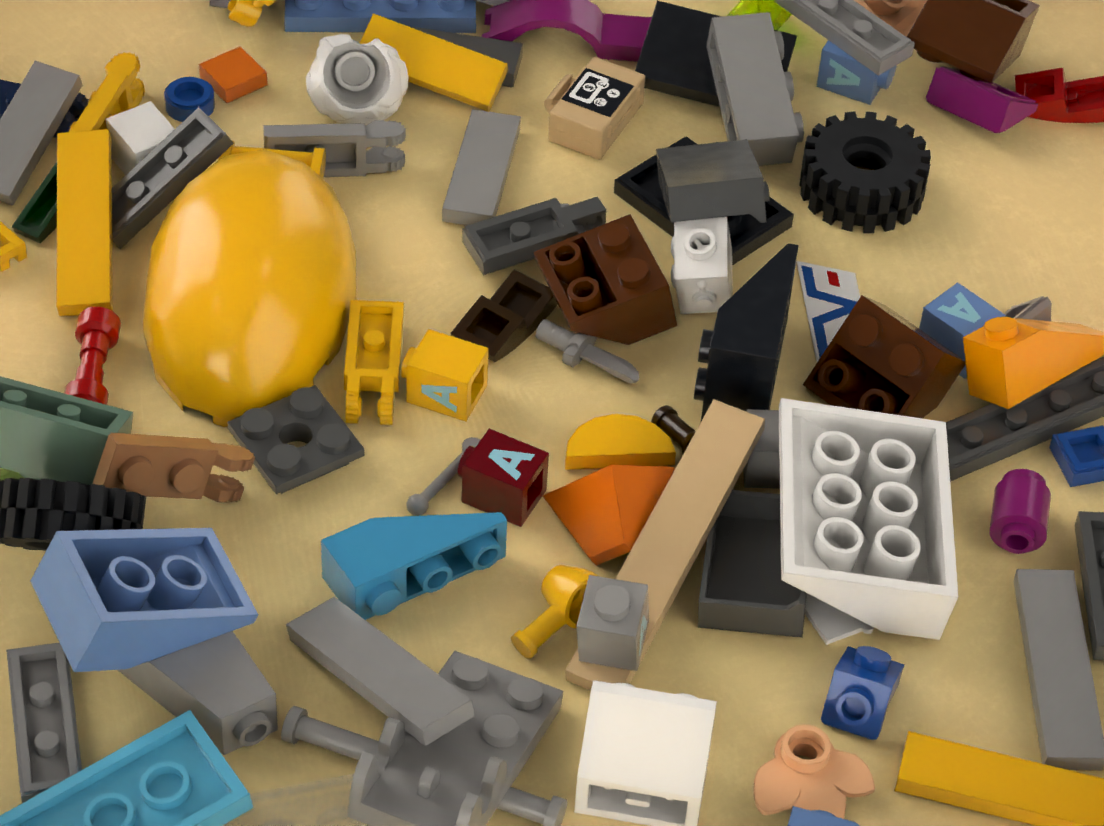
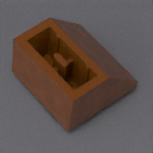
[907,0,1040,83]
[533,214,677,345]
[803,295,966,418]

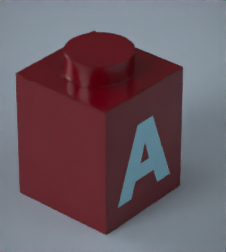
[457,428,549,527]

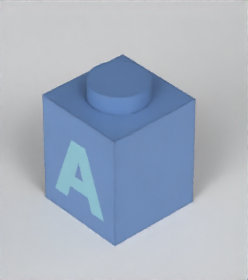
[817,40,897,105]
[919,282,1007,379]

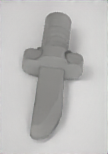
[535,319,639,384]

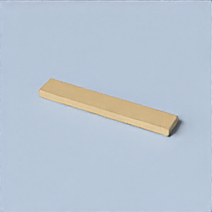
[565,399,765,691]

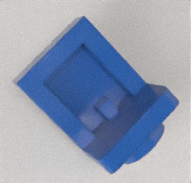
[821,646,904,740]

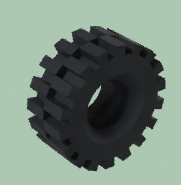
[799,111,931,233]
[0,478,146,551]

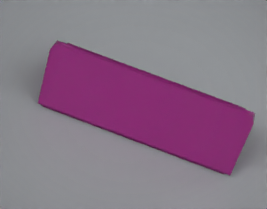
[926,66,1038,133]

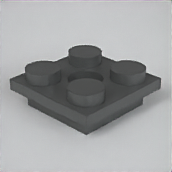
[227,385,364,494]

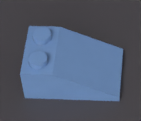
[30,528,259,672]

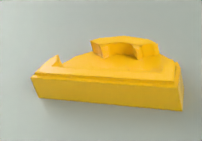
[565,414,676,470]

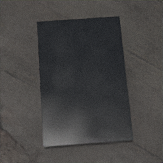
[635,0,797,107]
[614,136,794,266]

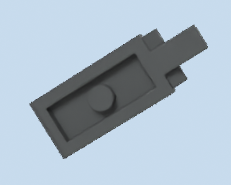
[462,197,607,275]

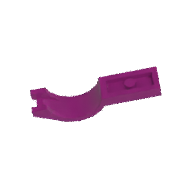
[482,0,652,62]

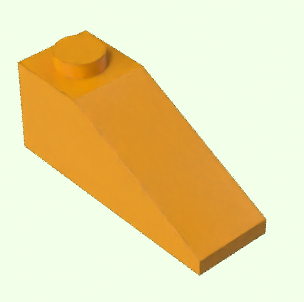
[963,317,1104,409]

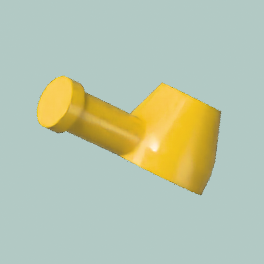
[511,565,598,659]

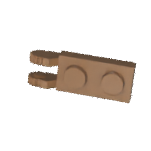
[92,433,255,502]

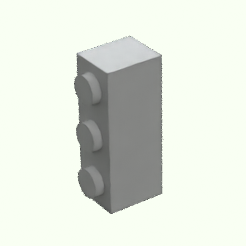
[706,12,804,166]

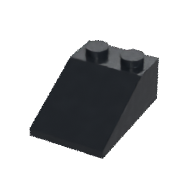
[694,243,799,421]

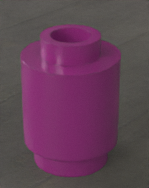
[989,469,1051,554]

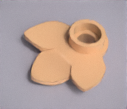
[753,724,875,819]

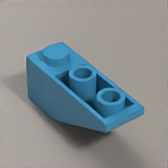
[321,512,507,620]

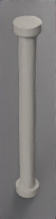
[281,706,567,826]

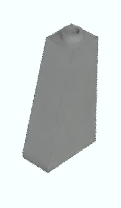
[118,631,278,755]

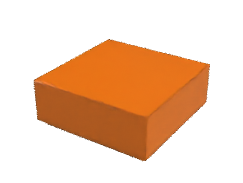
[199,46,268,104]

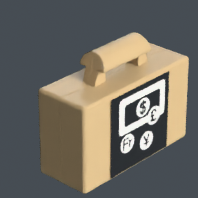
[544,57,645,160]

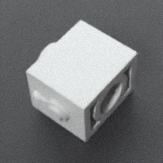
[671,217,733,314]

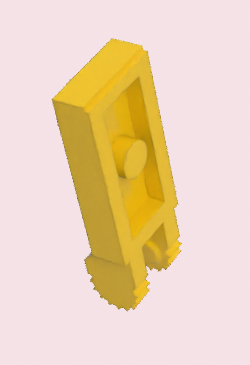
[69,52,146,132]
[344,300,404,425]

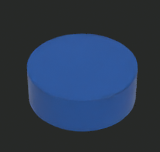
[164,77,215,122]

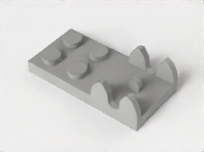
[348,651,563,826]

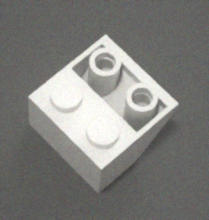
[574,680,717,826]

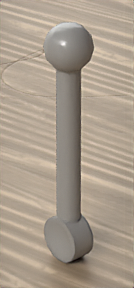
[406,437,480,516]

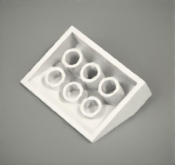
[779,398,958,640]

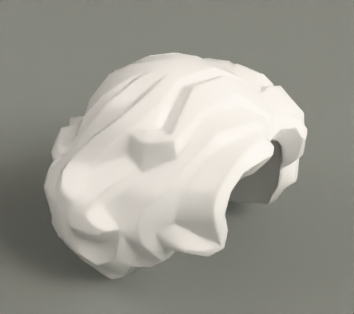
[306,34,409,126]

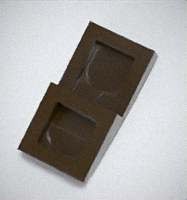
[450,269,558,362]

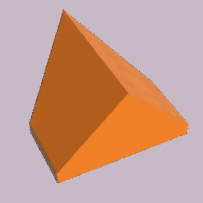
[543,464,675,566]

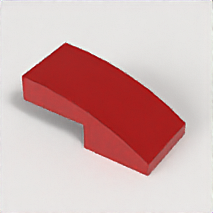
[1015,67,1104,123]

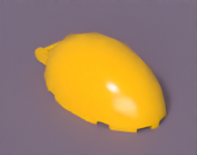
[143,141,356,427]

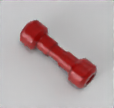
[64,307,121,405]

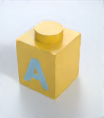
[401,329,489,421]

